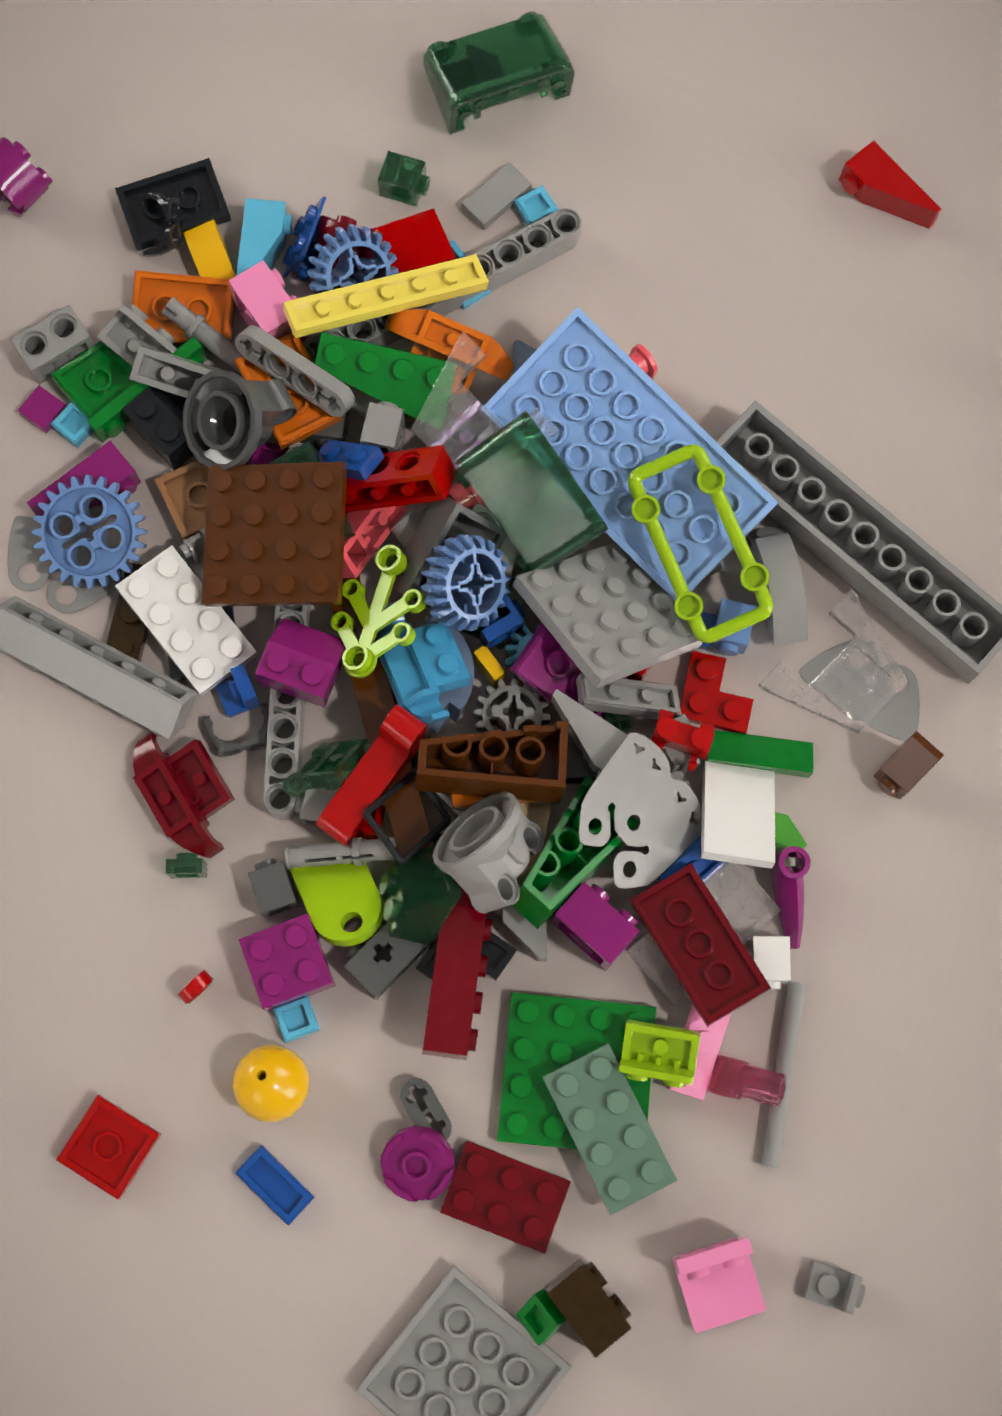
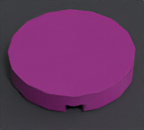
[380,1126,455,1202]

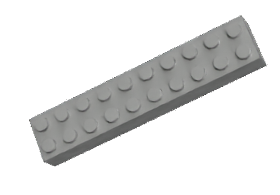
[716,400,1002,684]

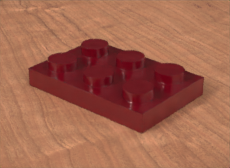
[440,1141,571,1254]

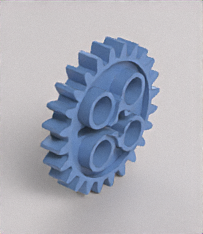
[31,475,148,589]

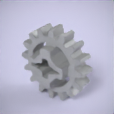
[473,678,551,733]

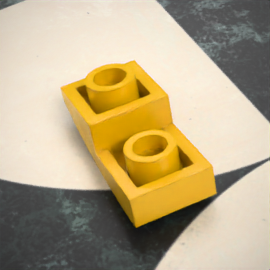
[184,219,236,279]

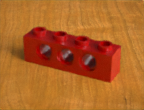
[345,445,457,513]

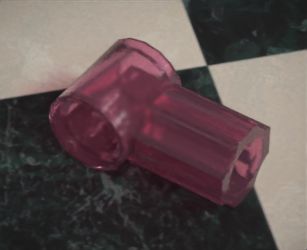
[708,1055,787,1107]

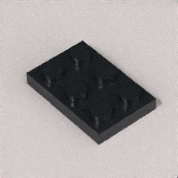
[115,158,232,251]

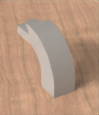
[746,526,808,646]

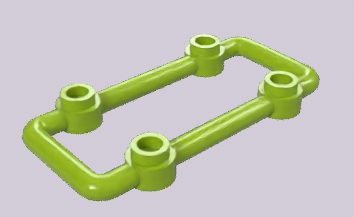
[627,444,774,643]

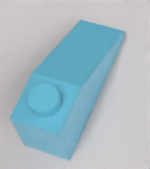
[236,198,293,276]

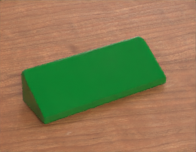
[704,730,814,778]

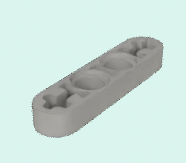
[235,325,355,417]

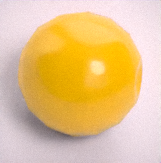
[233,1045,310,1122]

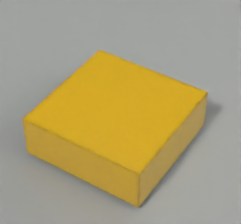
[474,645,505,688]

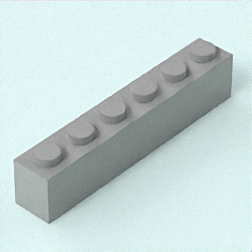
[0,596,198,740]

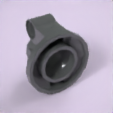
[183,371,297,470]

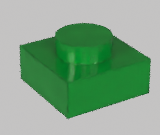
[516,1289,567,1346]

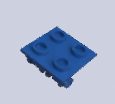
[282,196,326,282]

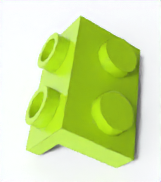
[618,1019,701,1088]

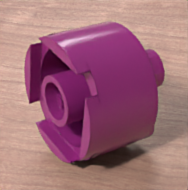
[0,137,53,217]

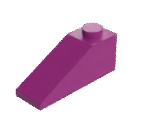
[27,441,141,516]

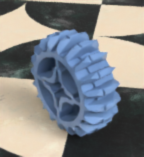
[307,224,399,294]
[420,534,512,631]

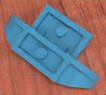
[378,603,471,724]

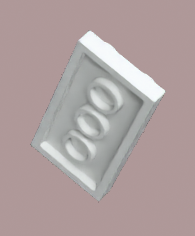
[115,545,258,697]

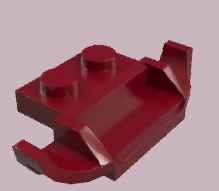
[132,732,235,858]

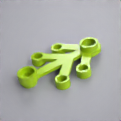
[331,545,426,678]

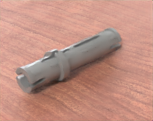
[161,297,242,375]
[285,837,396,869]

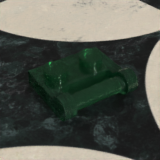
[283,738,370,797]

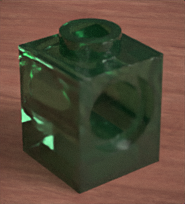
[378,151,430,207]

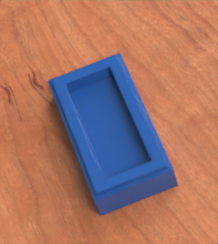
[235,1145,315,1226]

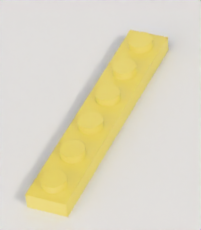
[283,254,489,338]

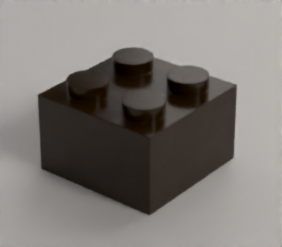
[544,1258,632,1358]

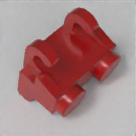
[651,709,715,773]

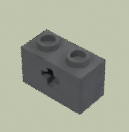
[344,914,428,1000]

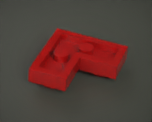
[680,651,754,734]

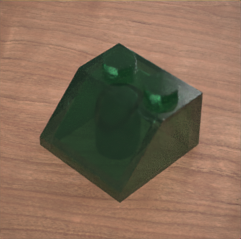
[379,845,462,945]

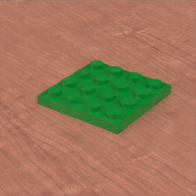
[497,992,656,1149]

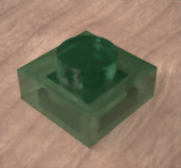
[166,853,207,879]

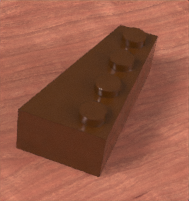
[415,720,569,804]

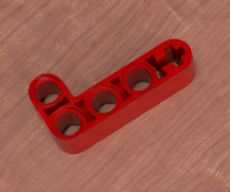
[315,704,428,847]

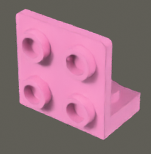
[671,1235,766,1333]

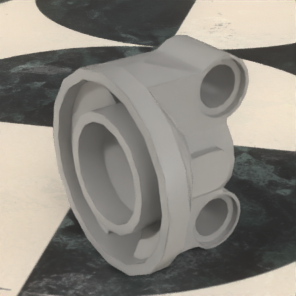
[433,791,544,914]

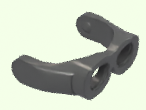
[204,703,269,757]

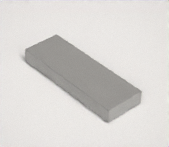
[576,673,681,719]

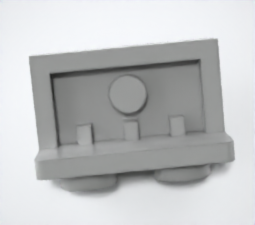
[96,304,177,367]

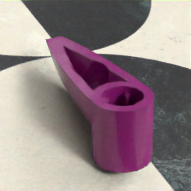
[770,846,811,949]

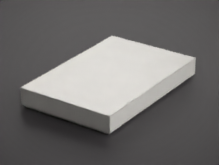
[701,761,775,869]

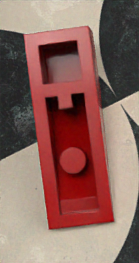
[839,140,941,229]

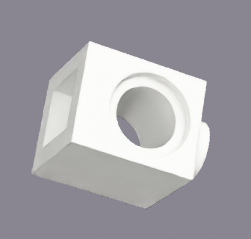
[748,936,791,990]

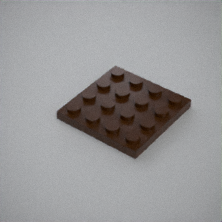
[201,461,347,607]

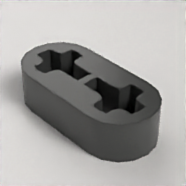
[400,1079,452,1140]

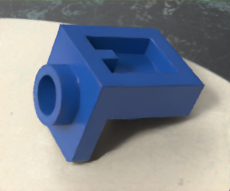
[479,594,525,649]
[216,664,261,718]

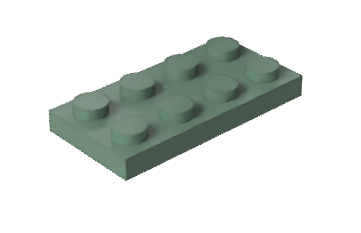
[542,1043,677,1215]

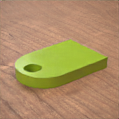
[290,840,384,947]

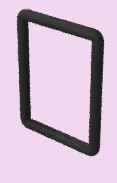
[363,770,451,864]

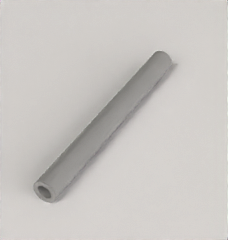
[761,981,806,1168]

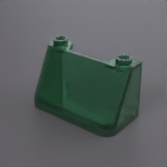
[423,12,575,135]
[453,411,608,573]

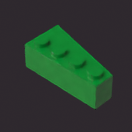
[315,331,458,432]
[512,775,640,929]

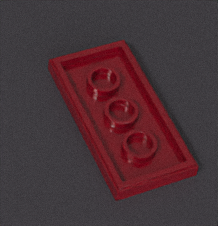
[629,863,771,1028]

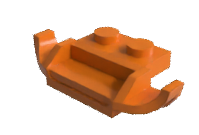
[383,309,514,400]

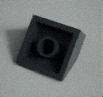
[122,386,194,470]

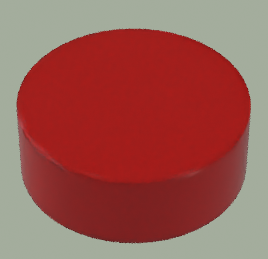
[178,970,213,1004]

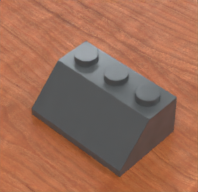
[392,497,509,609]

